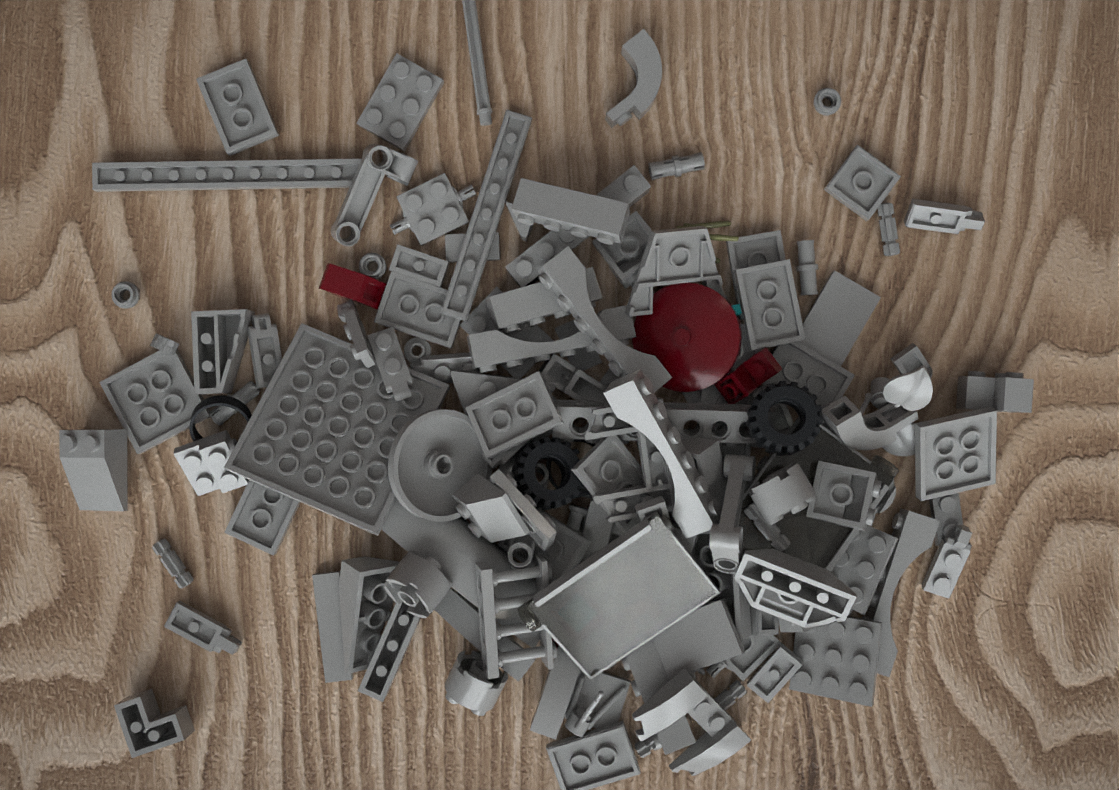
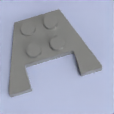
[626,226,728,317]

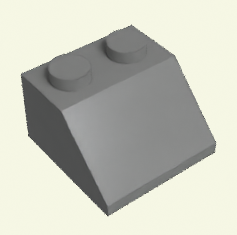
[452,473,530,543]

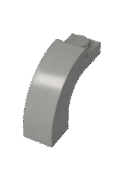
[605,29,662,128]
[822,396,919,450]

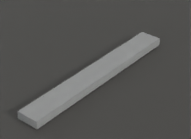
[441,109,532,322]

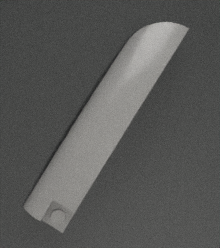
[382,498,540,647]

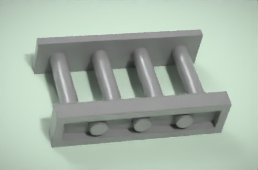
[475,554,557,679]

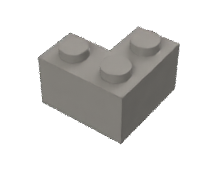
[956,371,1034,413]
[114,688,195,758]

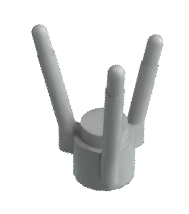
[564,676,626,737]

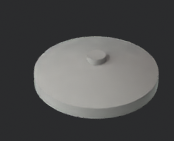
[388,409,492,522]

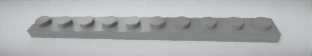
[92,159,361,192]

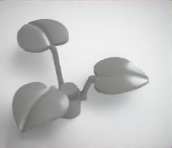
[820,366,933,456]

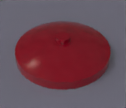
[632,283,742,392]

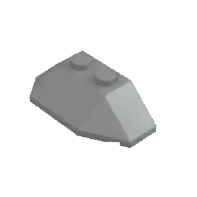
[734,549,857,628]

